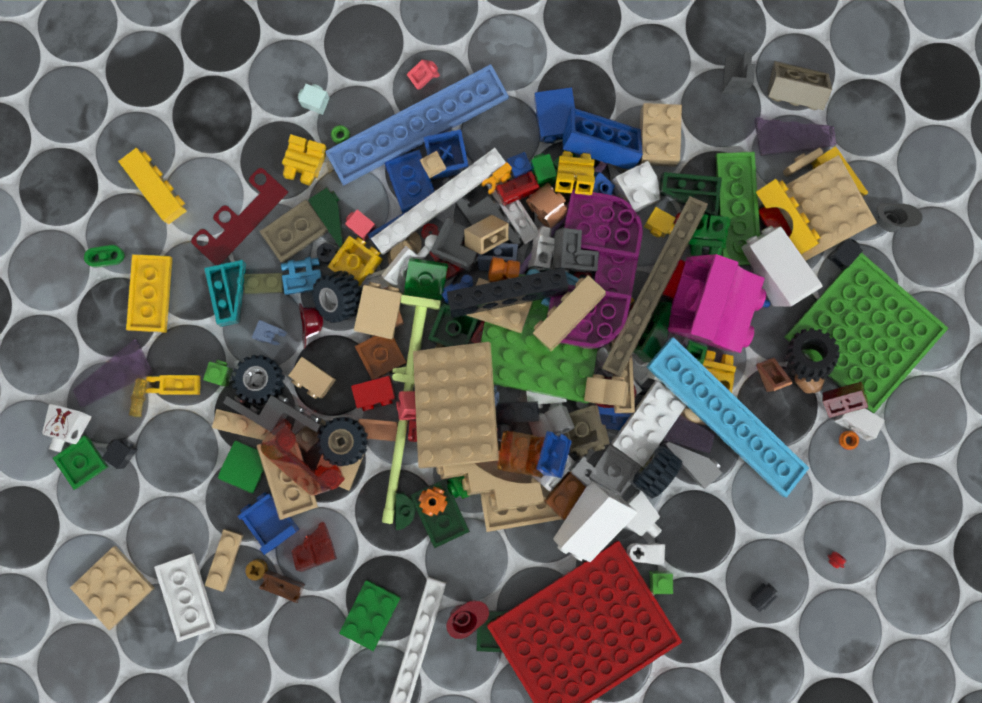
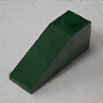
[308,188,344,248]
[633,301,672,363]

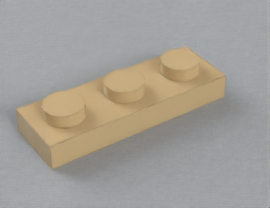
[212,409,272,441]
[205,529,244,592]

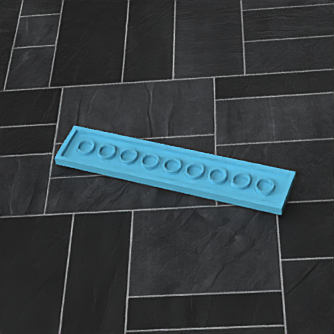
[646,337,809,498]

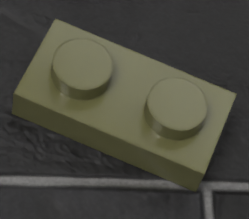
[244,273,284,294]

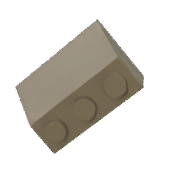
[768,61,832,110]

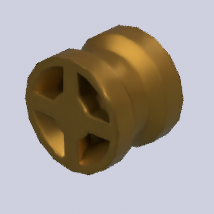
[245,559,268,580]

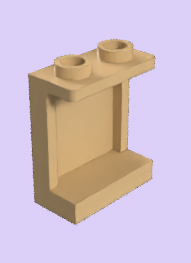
[354,282,403,339]

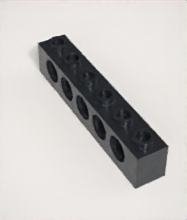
[447,268,569,318]

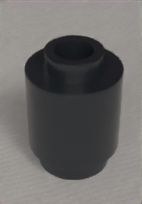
[749,583,778,612]

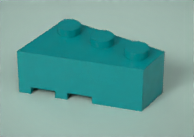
[204,260,246,327]

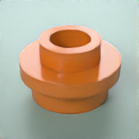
[839,431,859,450]

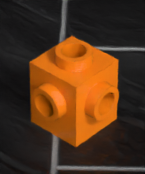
[418,486,448,516]

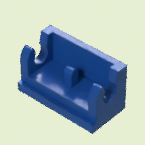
[598,406,632,430]
[537,431,572,478]

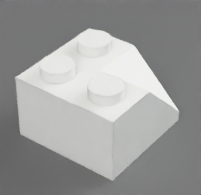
[612,161,661,212]

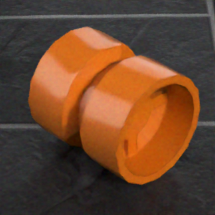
[488,257,520,282]

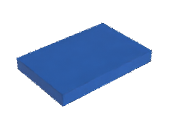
[385,149,435,213]

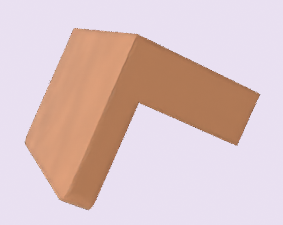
[358,418,398,441]

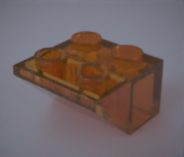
[497,431,545,477]

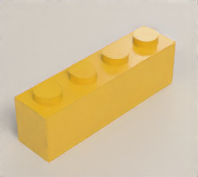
[118,147,187,224]

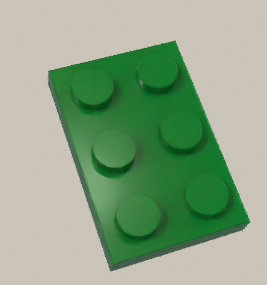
[339,580,401,652]

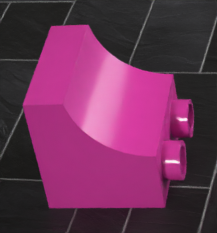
[668,254,766,353]

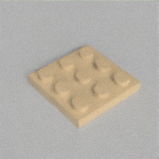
[70,546,154,630]

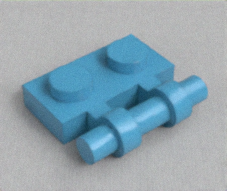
[281,257,322,295]

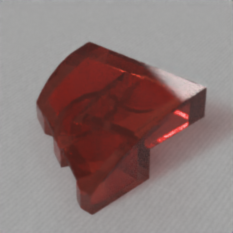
[291,522,337,572]

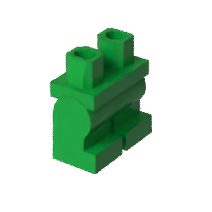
[688,215,731,256]

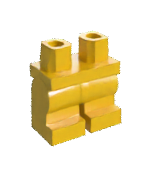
[282,134,327,186]
[555,151,595,195]
[703,350,736,393]

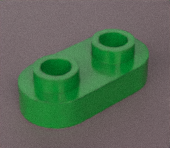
[84,245,125,268]

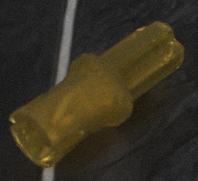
[128,378,147,417]

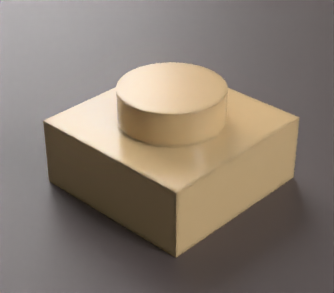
[420,151,446,178]

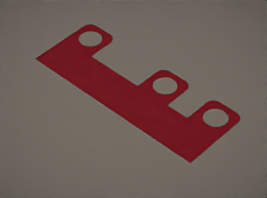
[191,168,289,266]

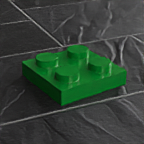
[403,258,448,301]
[52,436,109,490]

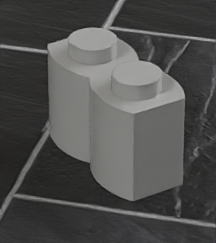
[528,404,575,444]

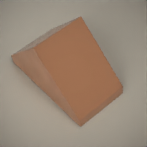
[756,358,792,392]

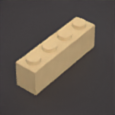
[533,276,606,352]

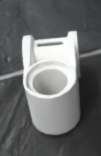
[626,543,665,565]

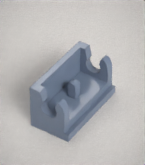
[251,320,287,345]

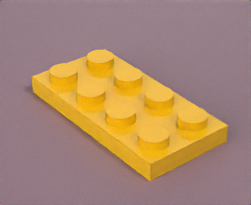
[126,254,172,333]

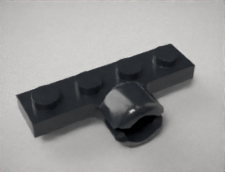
[495,401,540,443]

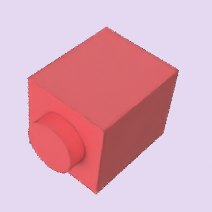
[345,210,377,241]

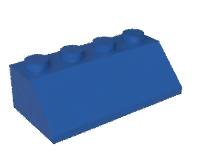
[563,107,643,170]

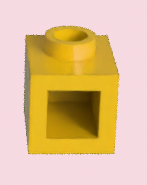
[644,207,676,238]

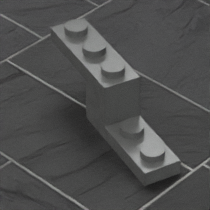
[442,178,522,247]
[223,394,325,433]

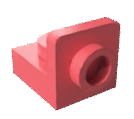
[406,59,440,90]

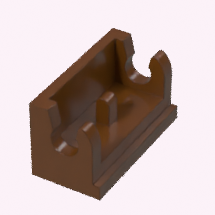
[259,570,305,603]

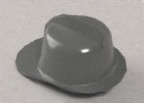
[876,203,923,232]

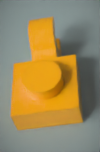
[482,162,512,195]

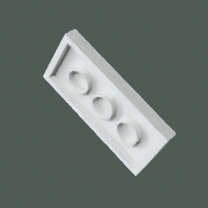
[611,380,686,467]
[154,553,217,642]

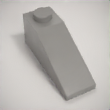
[662,442,722,489]

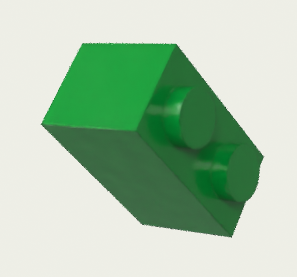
[531,153,557,188]

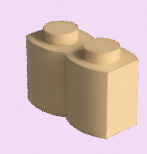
[584,374,629,407]

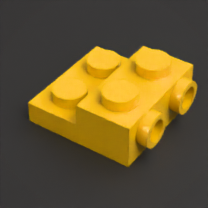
[328,236,383,286]

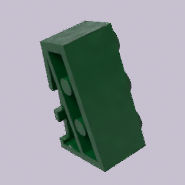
[659,172,722,216]

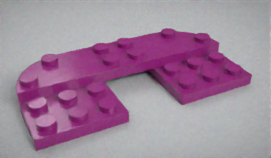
[547,189,643,349]

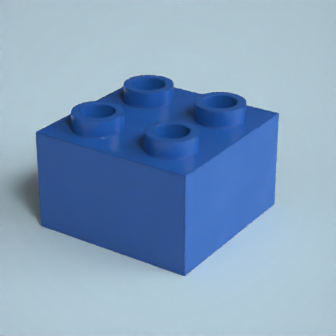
[424,129,469,180]

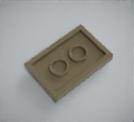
[259,199,328,263]

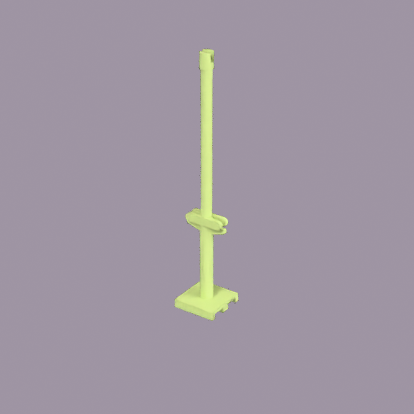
[382,295,442,524]

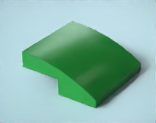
[218,441,264,494]

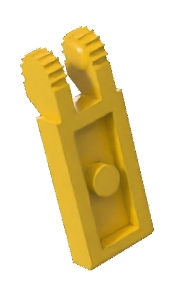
[146,375,201,395]

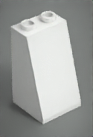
[741,226,823,306]
[553,480,637,562]

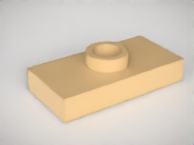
[783,148,823,177]

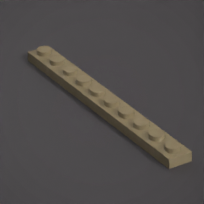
[602,196,708,377]

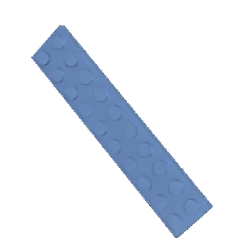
[325,64,509,186]

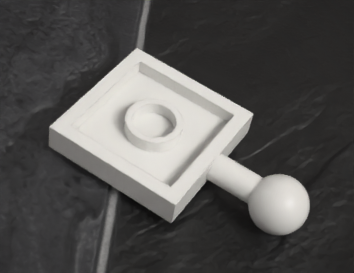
[381,235,438,292]

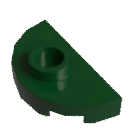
[395,491,415,531]

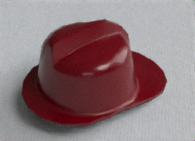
[299,303,323,349]
[446,600,489,639]

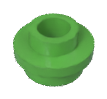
[331,125,350,144]

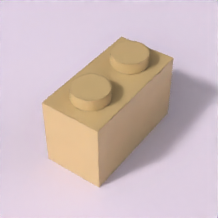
[464,215,508,255]
[288,357,336,399]

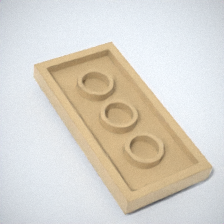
[256,433,318,520]

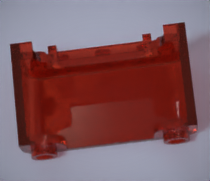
[261,418,345,496]

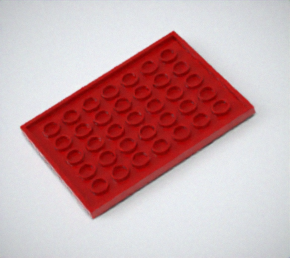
[487,540,682,703]

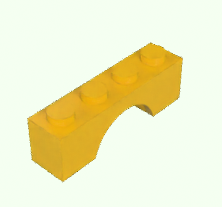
[756,179,821,255]

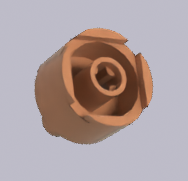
[526,183,568,228]

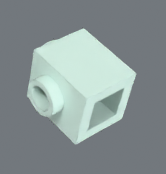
[298,84,330,115]

